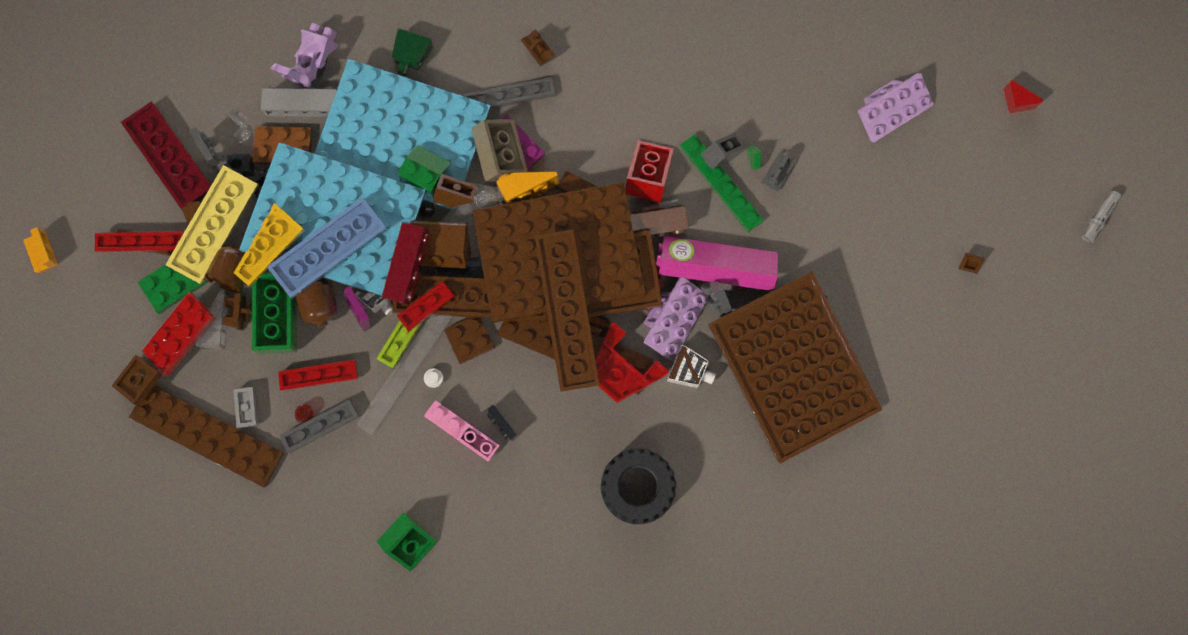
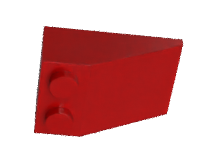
[625,140,674,202]

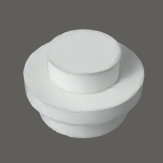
[424,368,443,388]

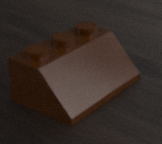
[410,221,471,268]

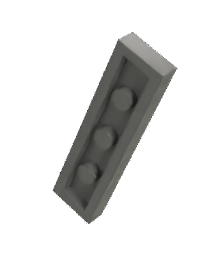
[279,400,359,453]

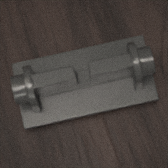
[761,151,796,192]

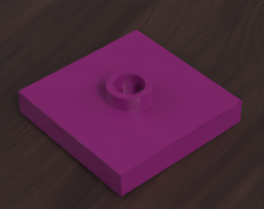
[344,286,370,332]

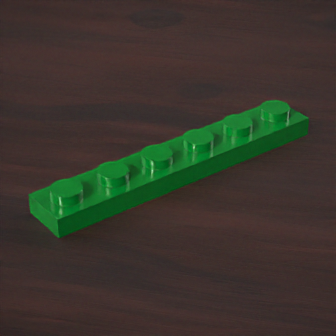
[680,134,764,233]

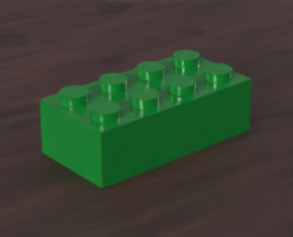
[252,273,297,354]

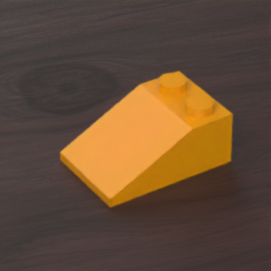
[496,172,559,204]

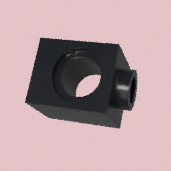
[224,153,254,177]

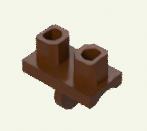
[521,29,555,67]
[223,293,252,331]

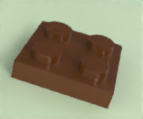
[444,317,495,365]
[112,355,162,407]

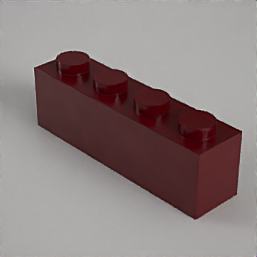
[381,222,430,305]

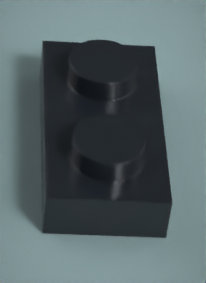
[487,405,518,441]

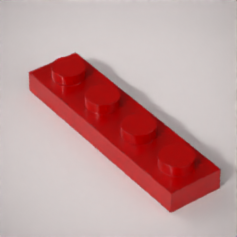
[278,360,358,391]

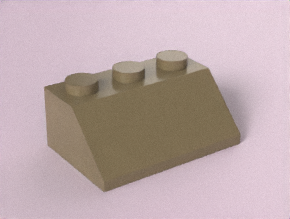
[471,119,528,182]

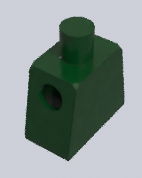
[392,28,433,76]

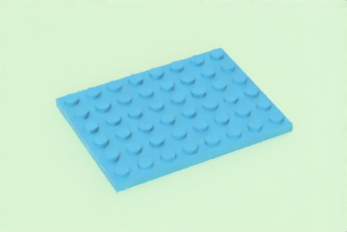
[315,59,491,211]
[239,143,426,296]

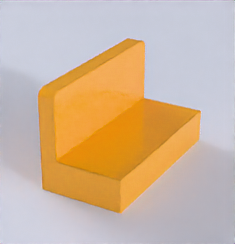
[23,227,58,273]

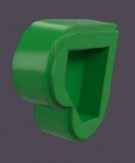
[747,145,761,170]

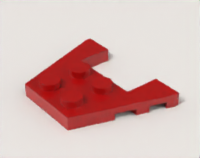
[595,322,670,404]

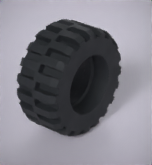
[601,448,677,525]

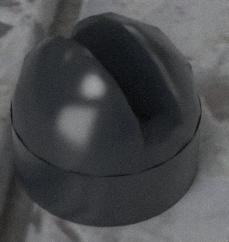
[420,201,435,217]

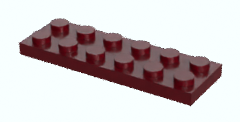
[120,101,211,210]

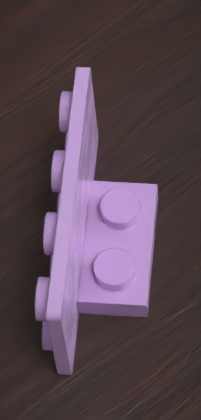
[858,73,933,143]
[643,277,709,361]

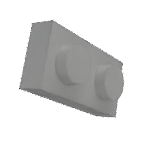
[233,387,258,428]

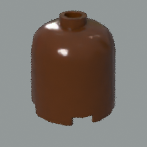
[204,245,245,293]
[295,280,337,328]

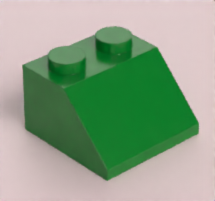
[397,145,451,196]
[376,512,437,572]

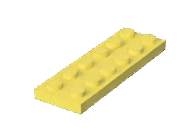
[166,165,258,284]

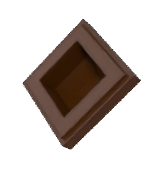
[959,253,984,274]

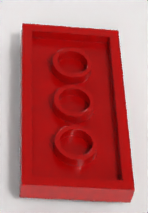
[142,292,215,376]

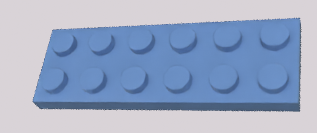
[267,197,387,299]

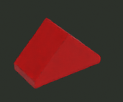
[1004,80,1043,113]

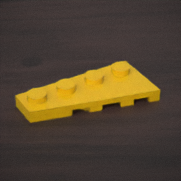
[234,203,304,287]

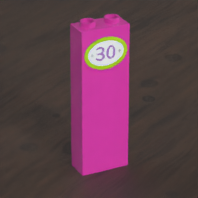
[656,236,778,291]

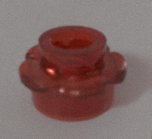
[295,404,314,423]

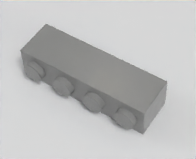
[261,86,337,117]

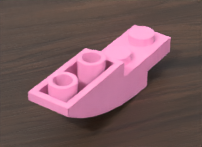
[424,400,500,461]

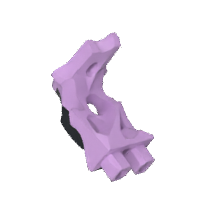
[271,23,339,87]

